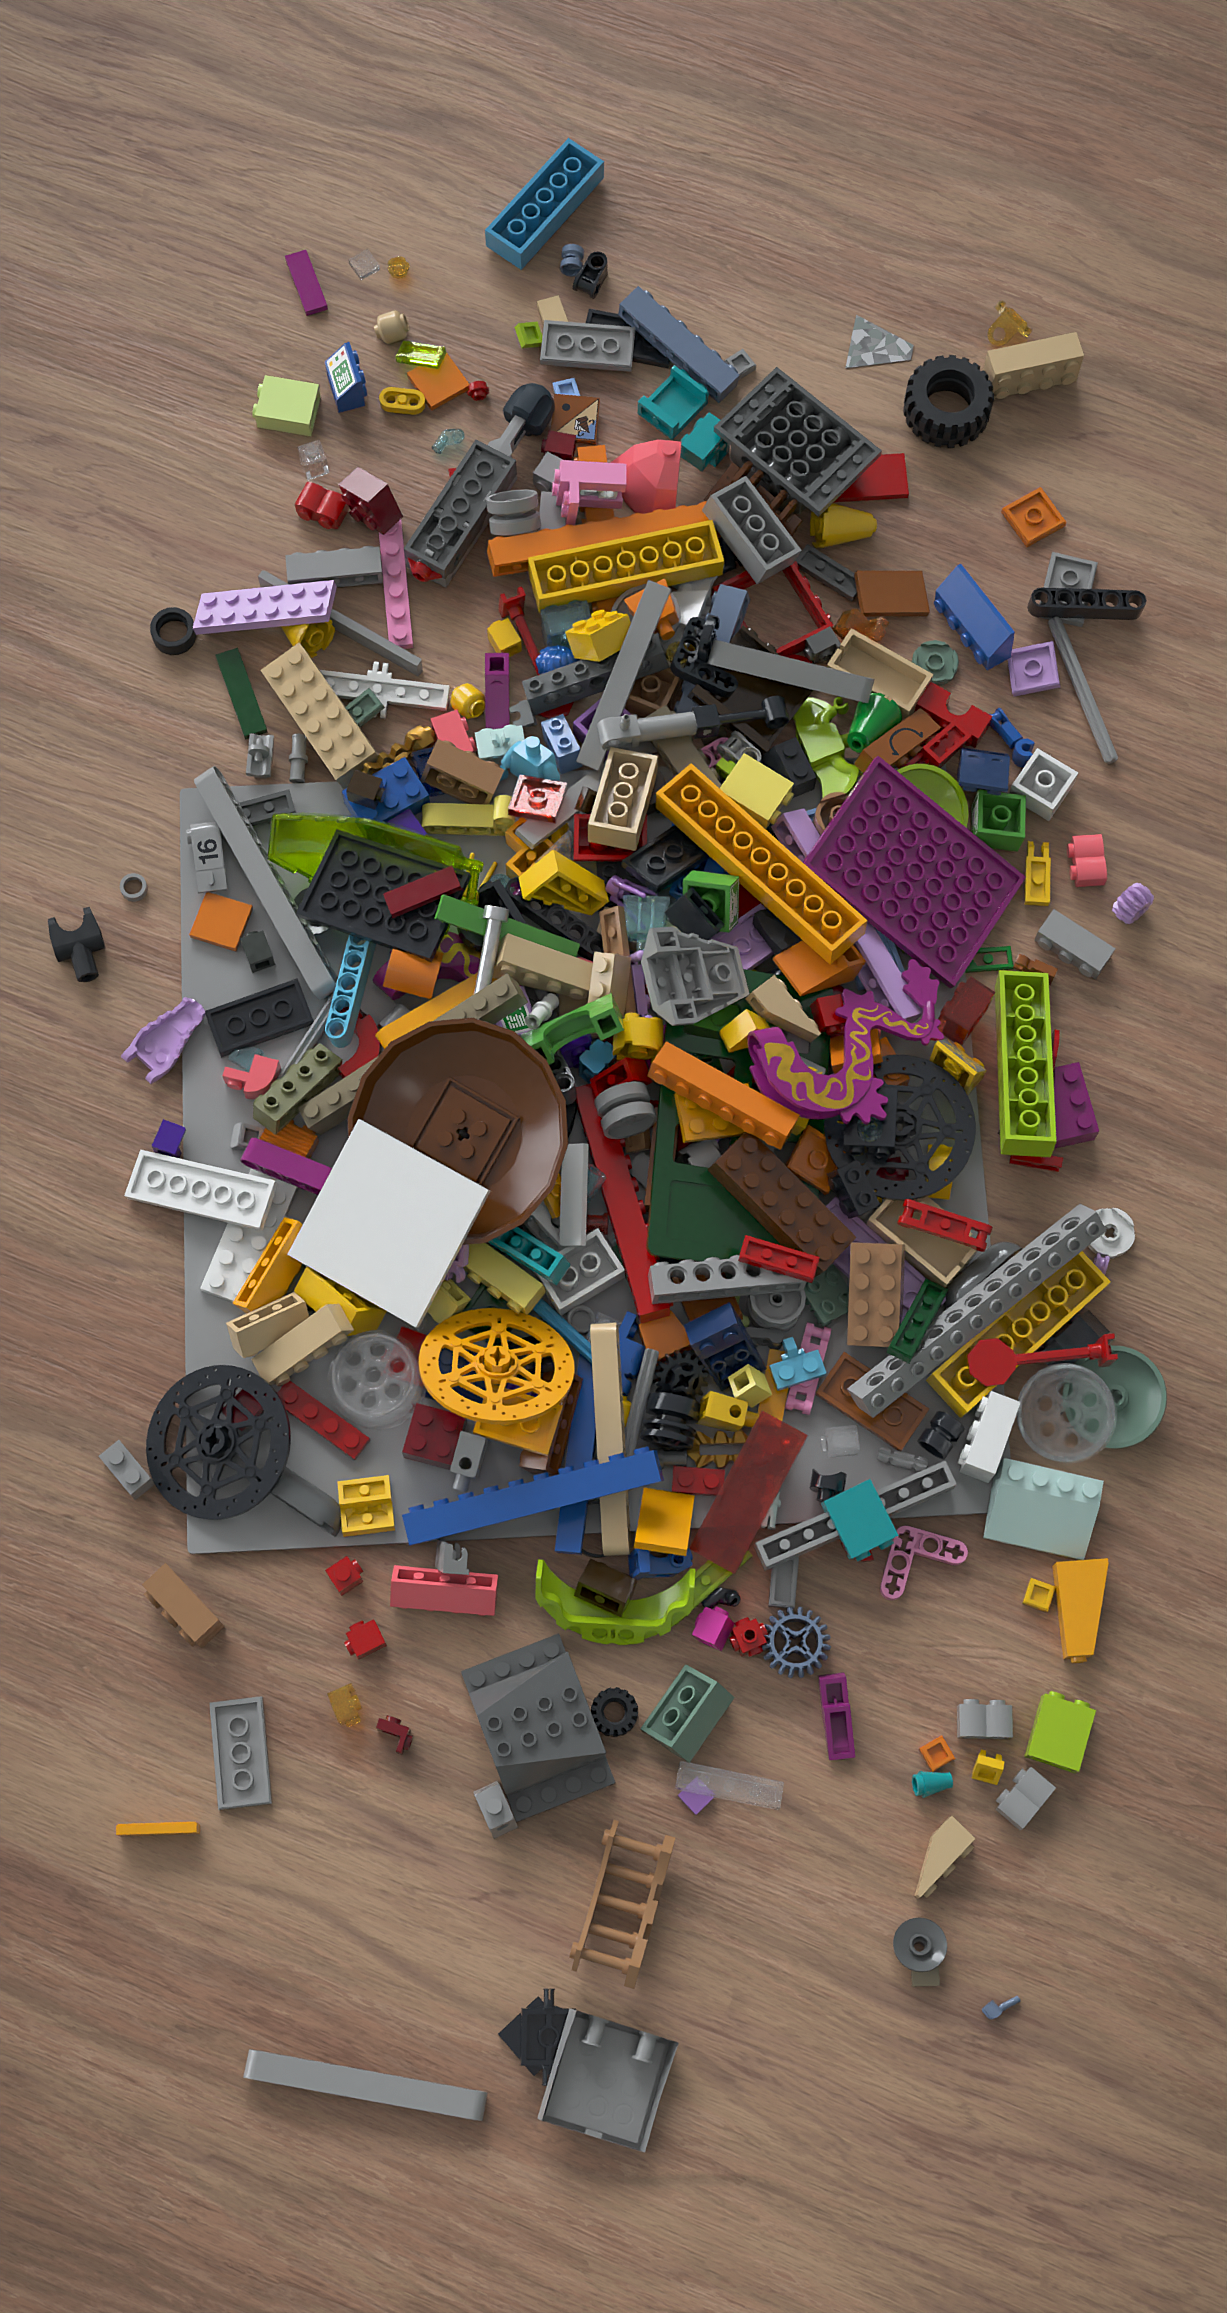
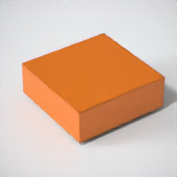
[919,1735,956,1772]

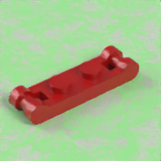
[897,1199,993,1252]

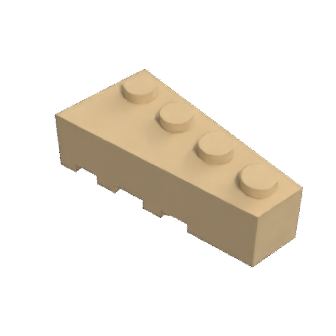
[492,933,593,1000]

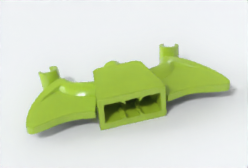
[792,697,864,798]

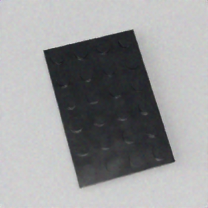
[296,829,471,962]

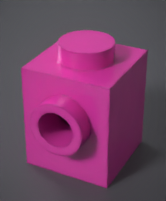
[692,1606,734,1652]

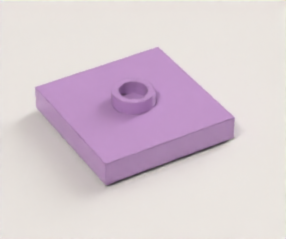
[1007,641,1060,697]

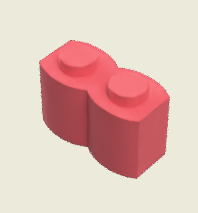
[1067,834,1107,887]

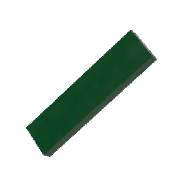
[215,648,268,740]
[886,1279,949,1364]

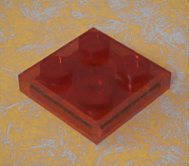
[508,775,567,824]

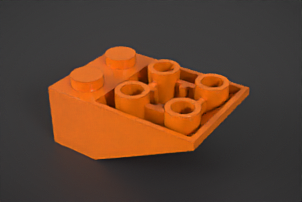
[773,940,866,996]

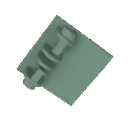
[804,1264,849,1327]

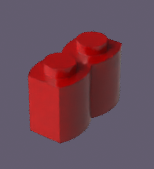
[295,482,350,529]

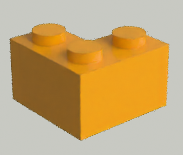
[505,816,557,879]

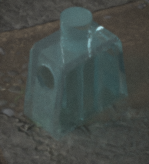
[623,895,671,952]

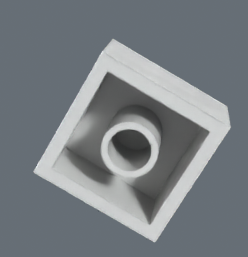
[1009,748,1078,821]

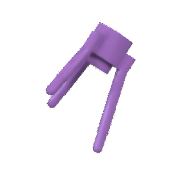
[605,875,658,931]

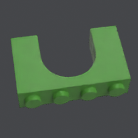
[520,993,624,1064]

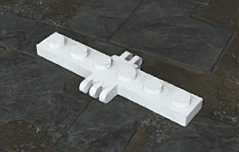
[320,662,450,719]

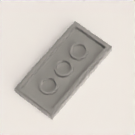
[540,320,635,372]
[209,1696,272,1810]

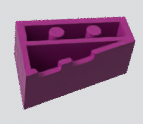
[1053,1062,1099,1149]

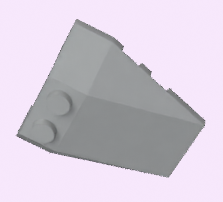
[641,927,749,1026]

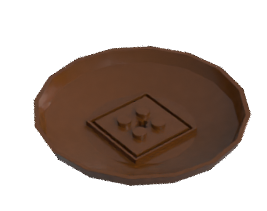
[347,1018,568,1245]

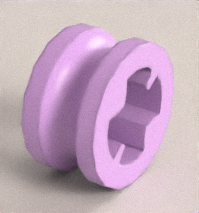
[1093,1253,1110,1275]

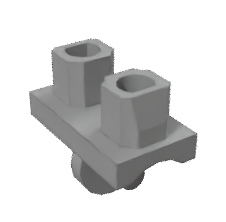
[246,734,274,779]

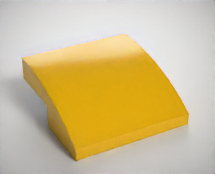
[337,1475,395,1537]

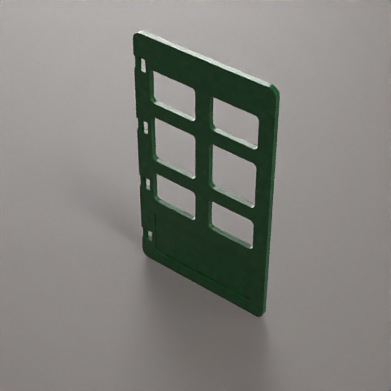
[646,969,833,1271]

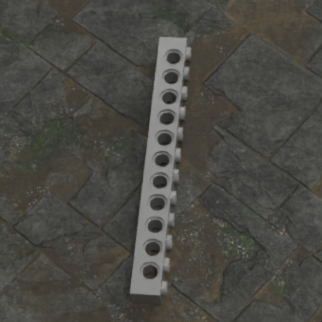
[847,1204,1107,1418]

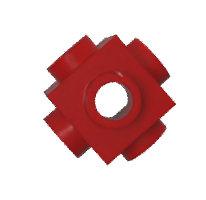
[729,1617,768,1657]

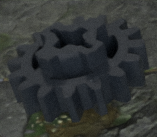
[652,1350,709,1401]

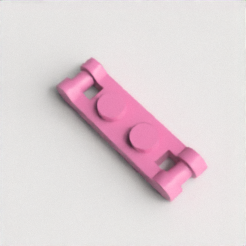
[785,1322,832,1415]

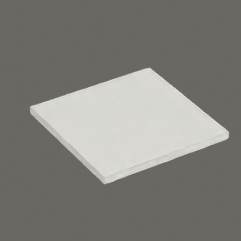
[287,1119,490,1328]

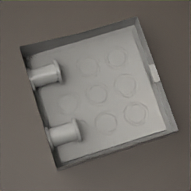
[537,2008,679,2152]

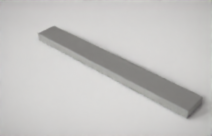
[258,570,423,677]
[576,580,671,771]
[515,741,658,850]

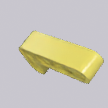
[421,795,516,836]

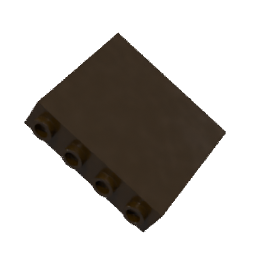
[687,626,814,756]

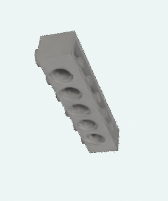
[648,1255,807,1304]

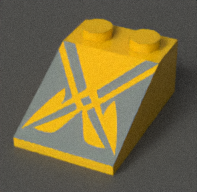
[929,1039,987,1095]

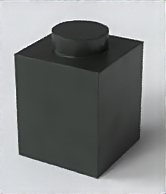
[240,931,275,973]

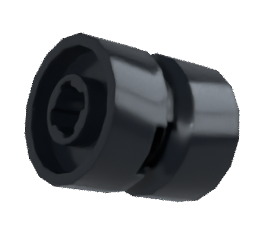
[917,1411,965,1460]

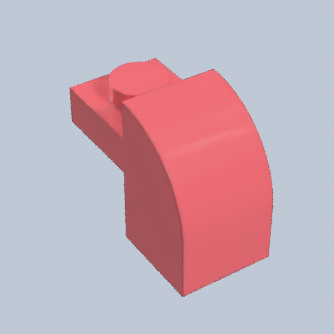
[222,1054,281,1099]

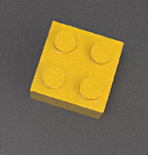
[565,610,631,662]

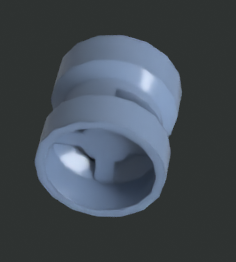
[560,244,584,277]

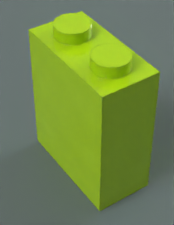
[1024,1691,1096,1774]

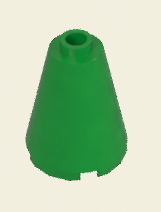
[847,693,902,753]

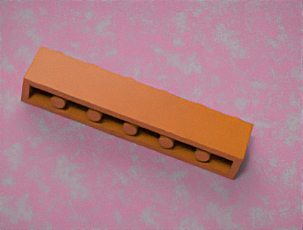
[648,1041,800,1150]

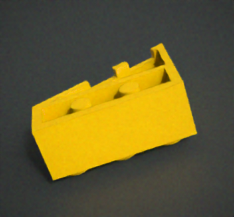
[519,849,609,915]
[294,1266,387,1336]

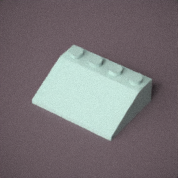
[983,1458,1104,1560]

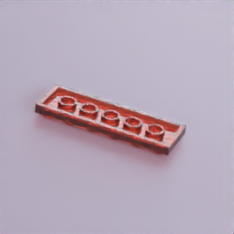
[689,1411,809,1574]

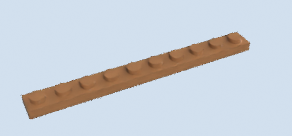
[599,906,651,1154]

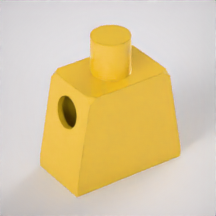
[695,1391,759,1432]

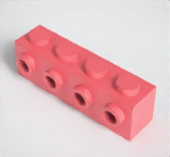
[390,1565,498,1616]

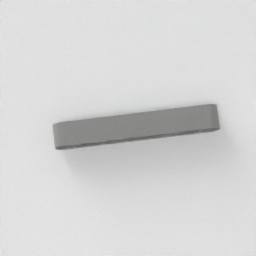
[707,639,875,703]

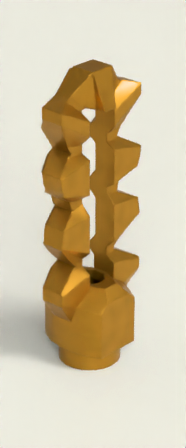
[361,725,437,775]
[687,1430,790,1469]

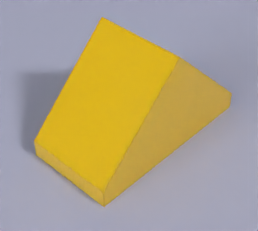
[719,1009,770,1052]

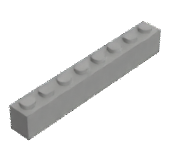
[754,1461,957,1571]

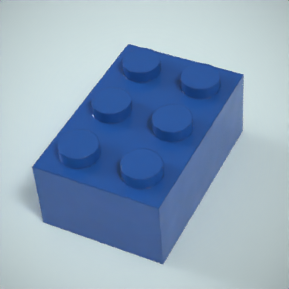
[342,757,430,840]

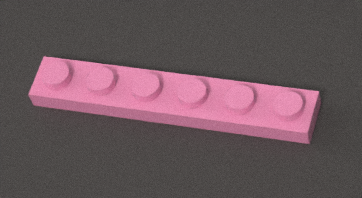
[379,520,413,649]

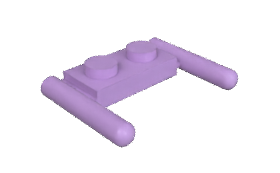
[630,950,653,1018]

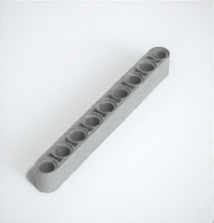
[243,2049,488,2121]

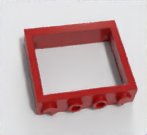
[712,561,834,657]

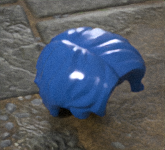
[536,645,580,675]

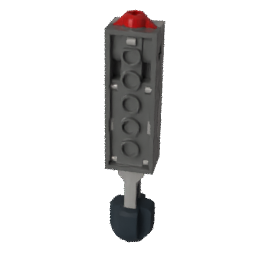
[404,383,555,588]

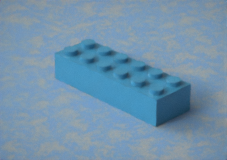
[485,138,604,270]

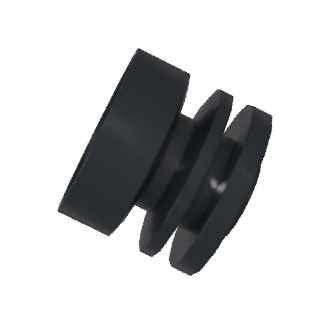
[640,1392,701,1450]

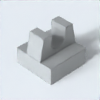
[509,700,537,727]

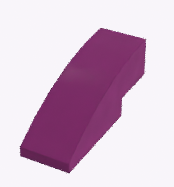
[818,1672,856,1760]

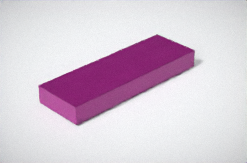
[285,250,328,316]

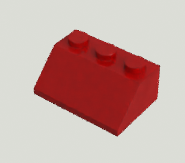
[574,814,647,861]

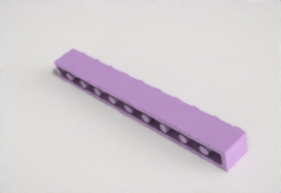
[771,808,923,1023]

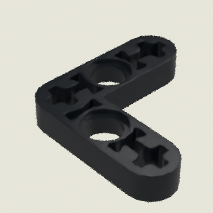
[670,617,738,698]

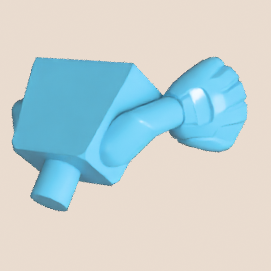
[499,736,560,817]

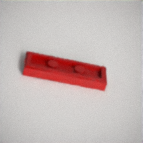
[738,1235,820,1283]

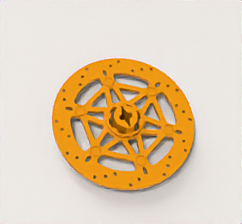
[419,1308,574,1424]

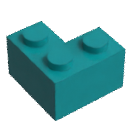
[681,412,730,471]

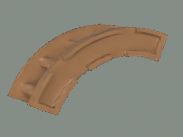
[569,1820,676,1989]

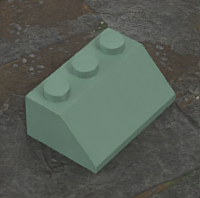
[640,1664,735,1763]

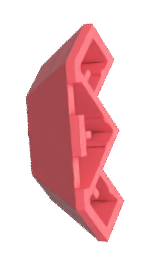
[611,440,681,514]

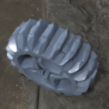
[762,1607,831,1678]

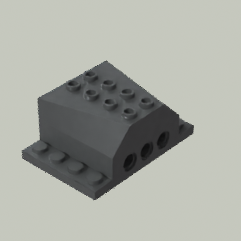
[714,367,882,516]
[461,1633,616,1823]

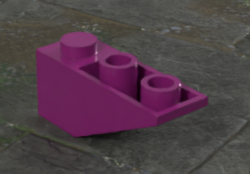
[485,653,510,730]

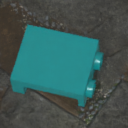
[637,365,709,440]
[821,1479,899,1562]

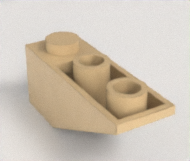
[745,975,821,1043]
[915,1816,975,1899]

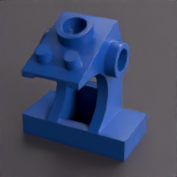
[628,1547,693,1580]

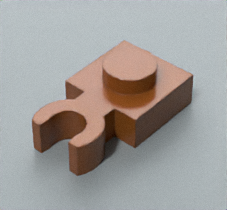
[1013,954,1058,986]

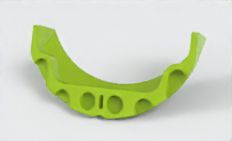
[535,1559,695,1645]

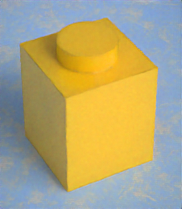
[487,618,522,657]

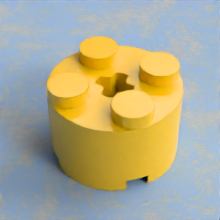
[612,1013,664,1063]

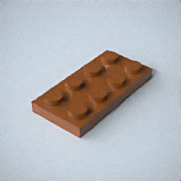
[815,1352,929,1452]

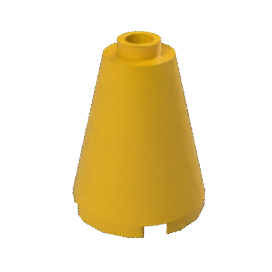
[810,503,877,548]
[280,619,335,658]

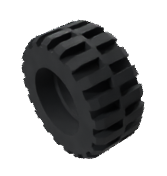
[903,355,994,448]

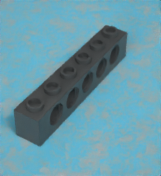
[522,633,670,715]

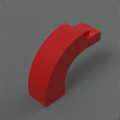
[338,1007,382,1079]

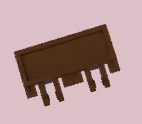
[704,461,803,537]

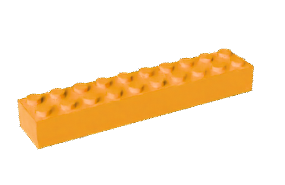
[656,763,867,965]

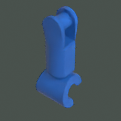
[990,708,1035,768]

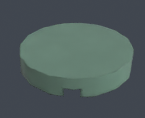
[912,640,959,686]

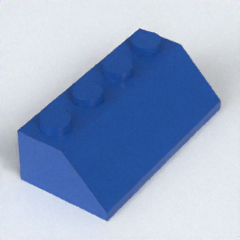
[934,564,1015,671]

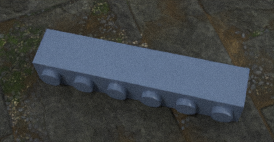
[618,286,739,403]
[674,584,751,714]

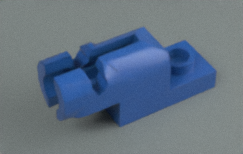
[619,1311,645,1396]

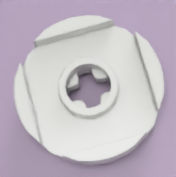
[1088,1208,1135,1259]

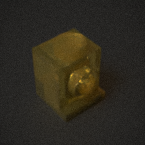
[327,1683,362,1727]

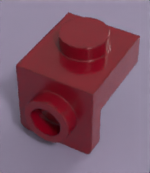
[376,1715,413,1755]

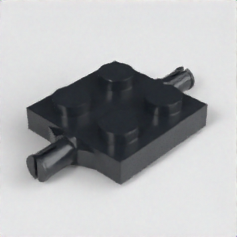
[520,1988,576,2086]

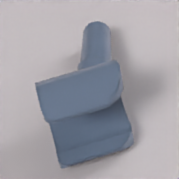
[982,1996,1021,2019]

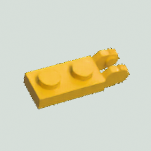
[1024,841,1051,906]

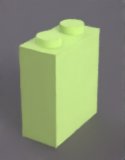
[252,375,321,436]

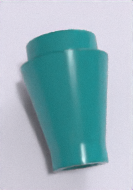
[912,1771,953,1798]

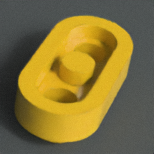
[379,387,425,415]

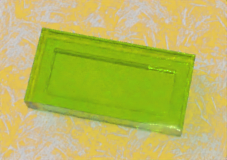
[395,340,447,369]

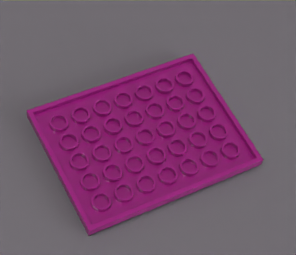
[803,756,1026,989]

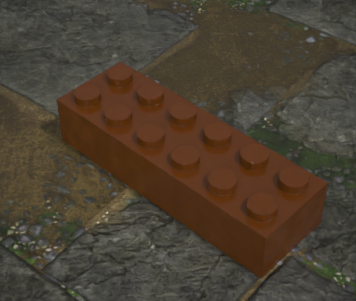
[707,1132,857,1278]

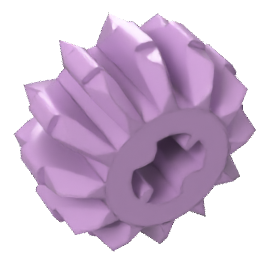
[1112,883,1154,924]

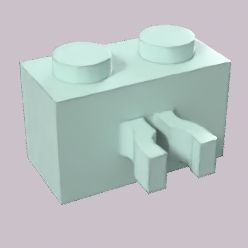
[475,725,525,766]

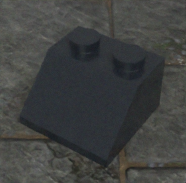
[761,737,817,798]

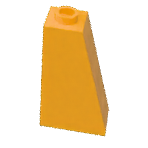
[1052,1558,1109,1663]

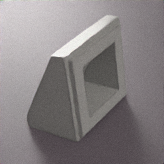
[230,1122,264,1151]

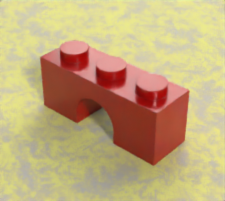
[914,682,993,748]

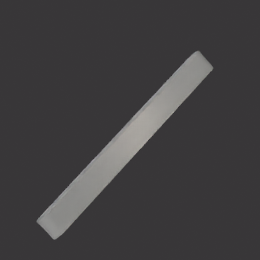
[194,766,338,1000]

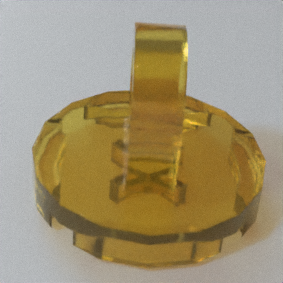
[987,300,1032,346]

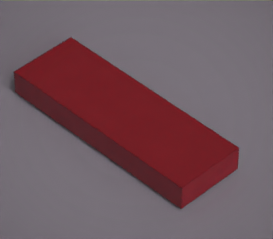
[383,866,462,918]

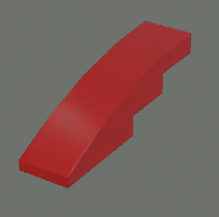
[904,720,972,768]

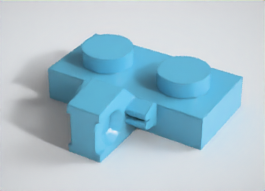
[769,1337,827,1391]

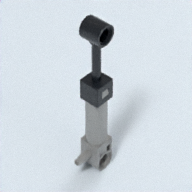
[597,696,789,751]

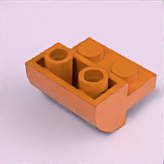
[383,949,444,999]

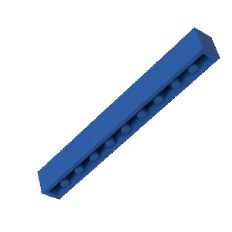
[402,1446,664,1545]

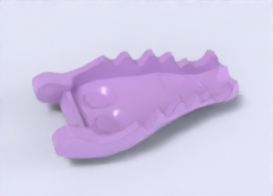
[121,997,205,1084]

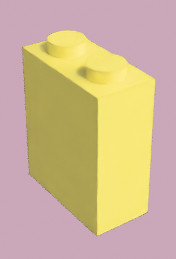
[720,753,794,829]

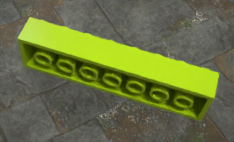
[995,970,1056,1157]

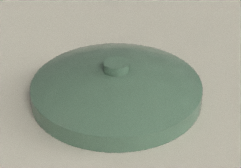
[1063,1346,1167,1449]

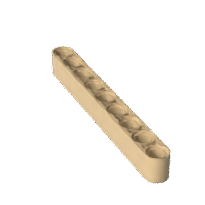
[590,1322,631,1556]

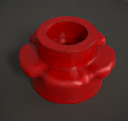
[467,381,490,401]

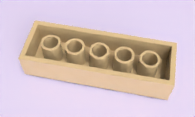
[261,643,378,788]

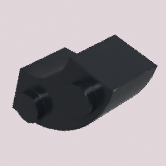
[1042,1310,1110,1378]

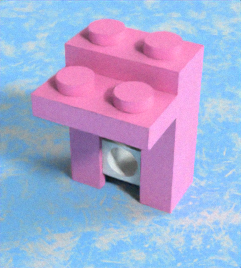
[552,460,627,526]

